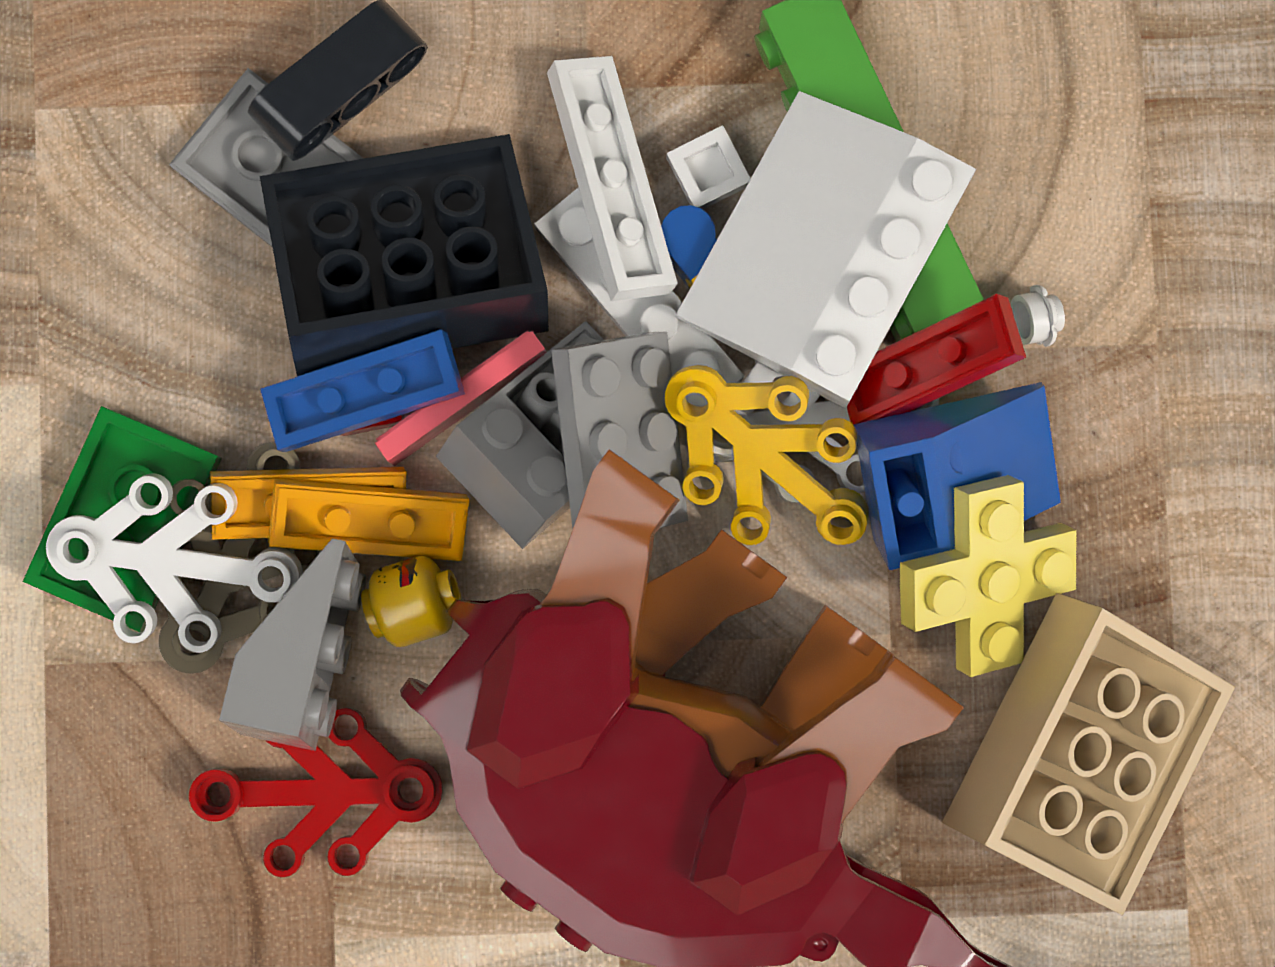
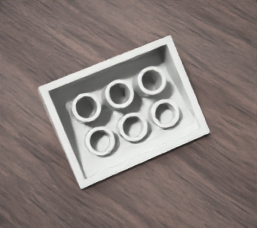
[676,91,976,408]

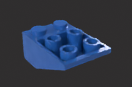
[854,382,1061,570]

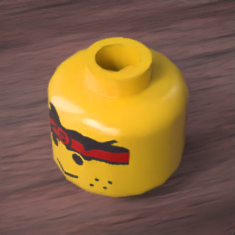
[361,556,462,647]

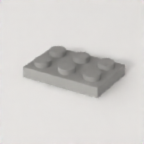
[551,332,688,528]

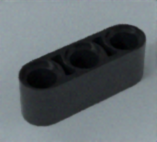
[248,0,428,161]

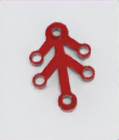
[189,708,443,877]

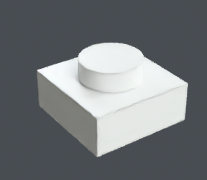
[666,125,751,209]

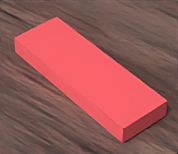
[375,330,546,467]

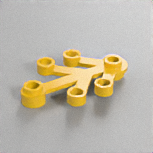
[665,365,869,545]

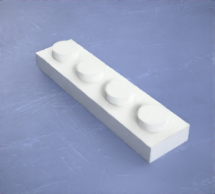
[547,56,678,301]
[534,187,745,407]

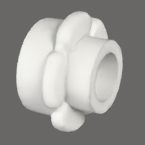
[1011,285,1065,347]

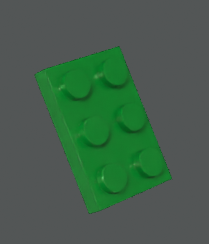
[22,406,222,632]

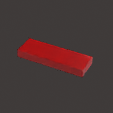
[846,294,1027,425]

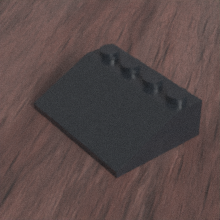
[260,134,549,376]

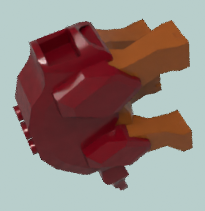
[400,449,1012,967]

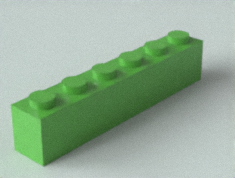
[754,0,984,342]

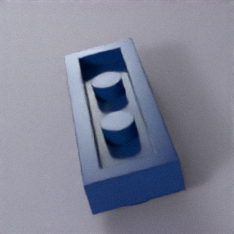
[260,329,465,452]

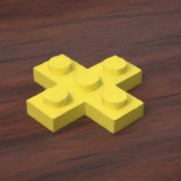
[900,475,1076,677]

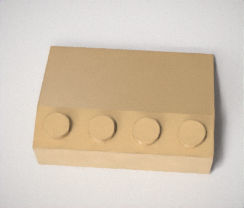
[942,593,1235,916]

